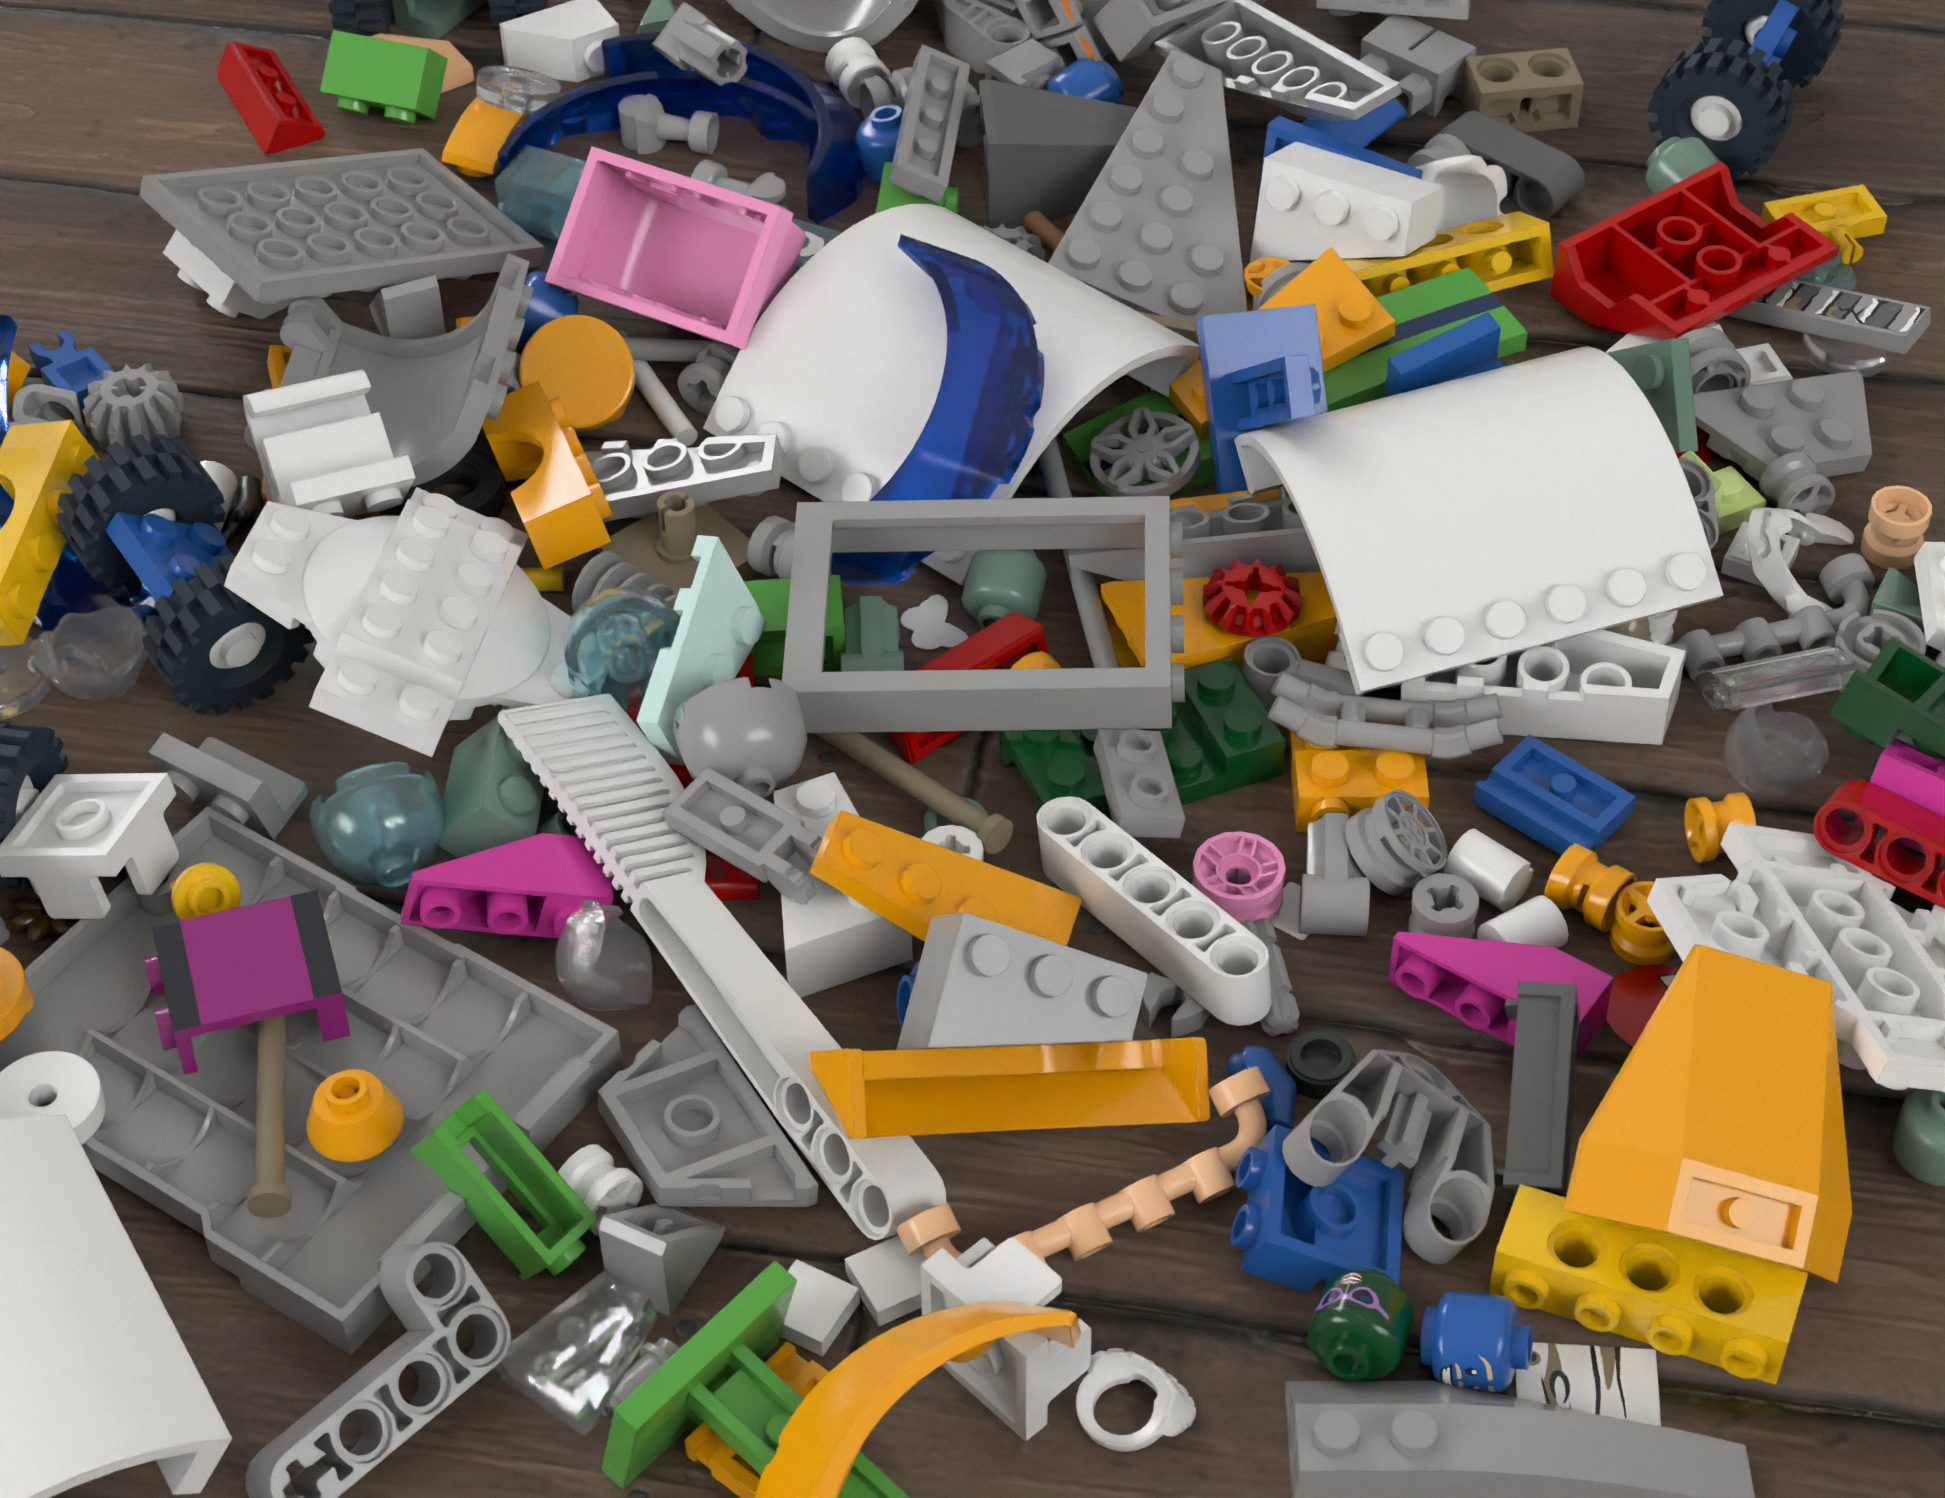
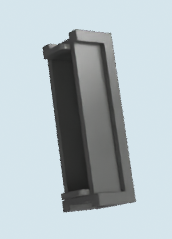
[1494,981,1580,1206]

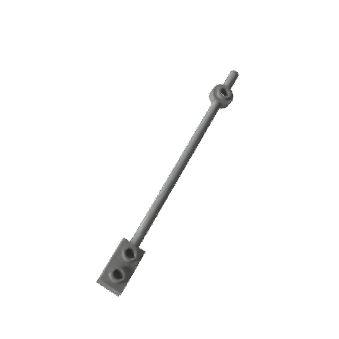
[1038,428,1185,838]

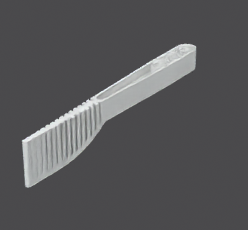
[498,693,946,1240]

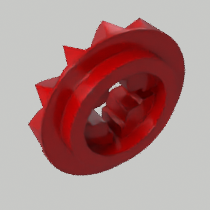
[1202,557,1303,637]

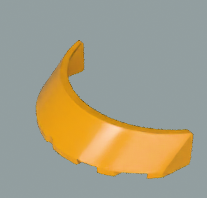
[808,1037,1210,1140]
[754,1301,1081,1498]

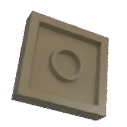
[597,490,759,595]

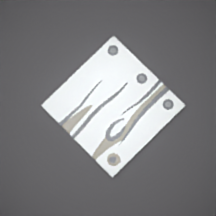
[1516,1342,1661,1426]

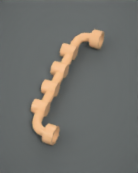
[896,1066,1271,1265]

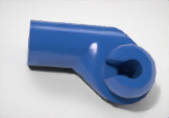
[1227,1045,1297,1135]

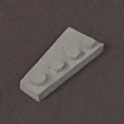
[584,434,784,522]

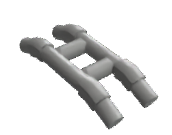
[1268,671,1503,760]

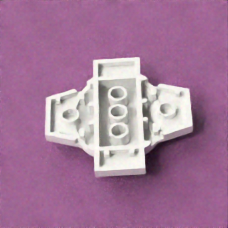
[224,487,616,757]
[1647,822,1945,1093]

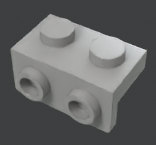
[148,732,309,840]

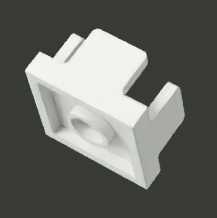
[0,773,179,919]
[920,1237,1091,1441]

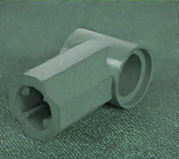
[841,596,904,672]

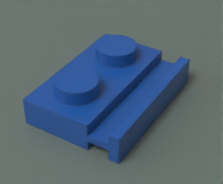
[1472,734,1636,856]

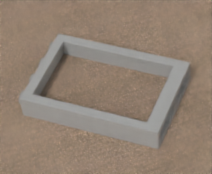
[782,496,1185,733]

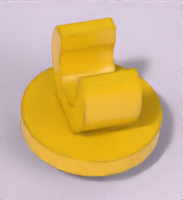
[169,862,241,920]

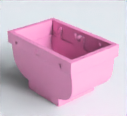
[544,146,806,350]

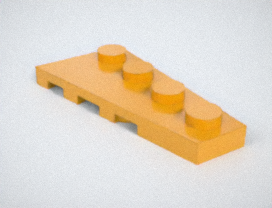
[1169,247,1396,438]
[809,810,1082,946]

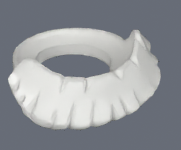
[1076,1348,1196,1452]

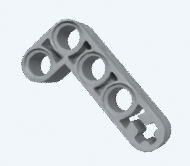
[245,1242,511,1498]

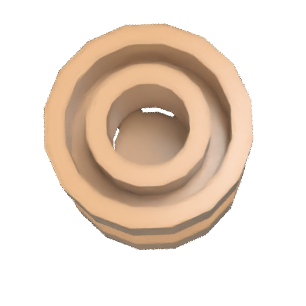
[1861,485,1932,570]

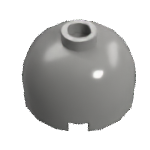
[673,677,807,798]

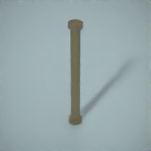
[814,732,1013,855]
[247,1015,292,1218]

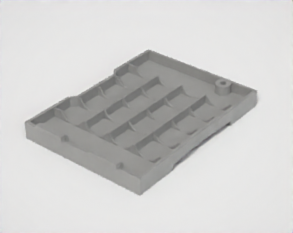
[0,806,623,1355]

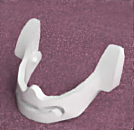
[1747,508,1854,619]

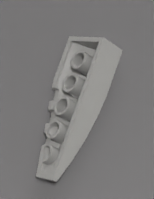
[1153,0,1402,122]
[1067,486,1322,581]
[1285,1381,1755,1498]

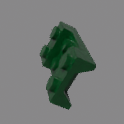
[1829,636,1945,758]
[999,656,1285,821]

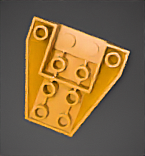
[1563,944,1852,1284]

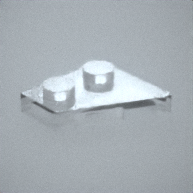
[496,1269,657,1436]

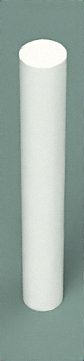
[617,331,698,447]

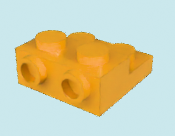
[1288,730,1430,833]

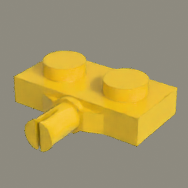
[1761,184,1887,264]

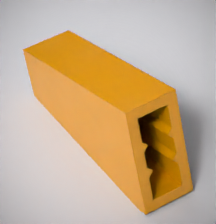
[1101,572,1339,670]

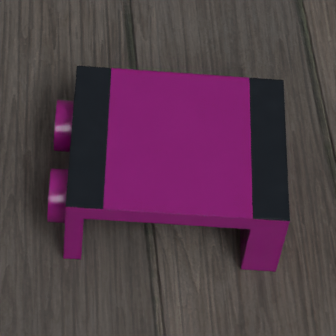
[144,890,351,1075]

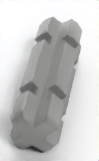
[1241,918,1300,1037]

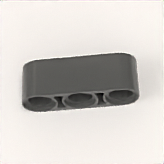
[1429,110,1585,220]

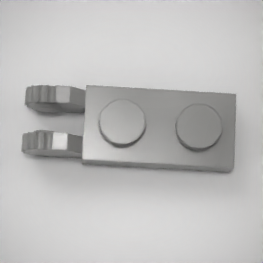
[663,767,822,905]

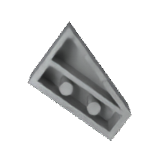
[896,911,1148,1050]

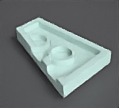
[636,535,767,765]

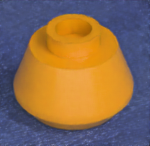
[306,1069,404,1162]

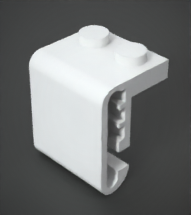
[243,369,416,518]

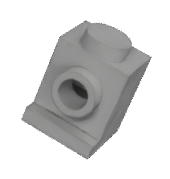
[985,38,1066,90]

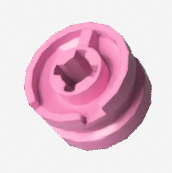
[1192,831,1286,924]

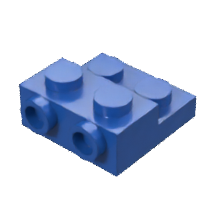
[1230,1124,1405,1294]

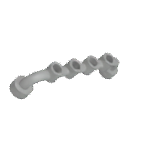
[1665,553,1875,682]

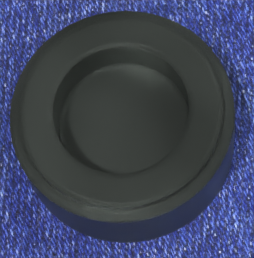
[1285,1030,1356,1100]

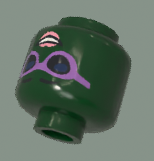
[1307,1268,1413,1381]

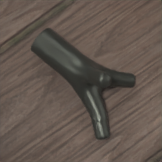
[221,475,262,545]

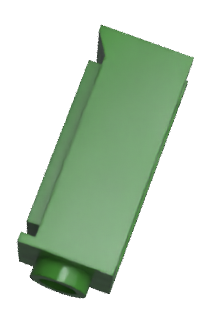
[409,1088,598,1281]

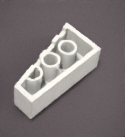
[1401,630,1686,745]

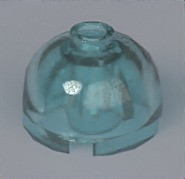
[563,586,680,715]
[309,762,446,887]

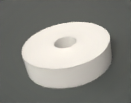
[0,1051,106,1145]

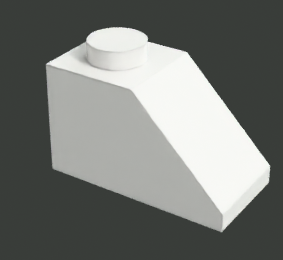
[499,0,623,83]

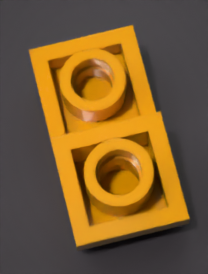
[441,96,528,177]

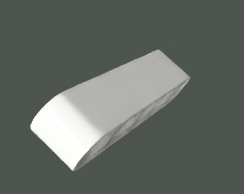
[1036,796,1272,1026]

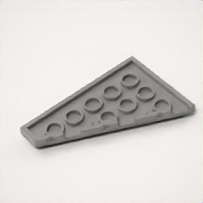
[1048,49,1247,322]

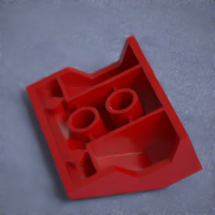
[1550,161,1840,340]

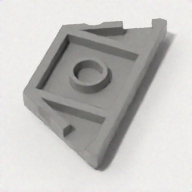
[1693,370,1872,482]
[598,1004,818,1207]

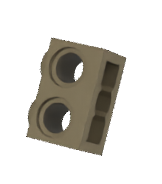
[1461,48,1584,132]

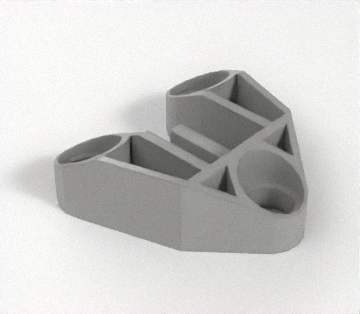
[933,0,1030,74]
[1282,1049,1495,1264]

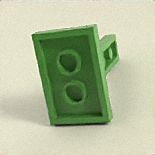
[601,1260,910,1498]

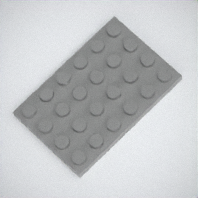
[139,148,544,305]

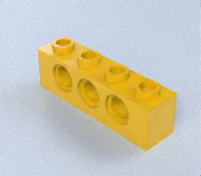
[1342,211,1554,298]
[1488,1184,1808,1385]

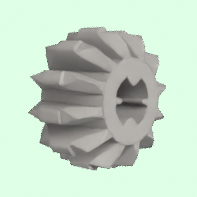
[83,363,185,449]

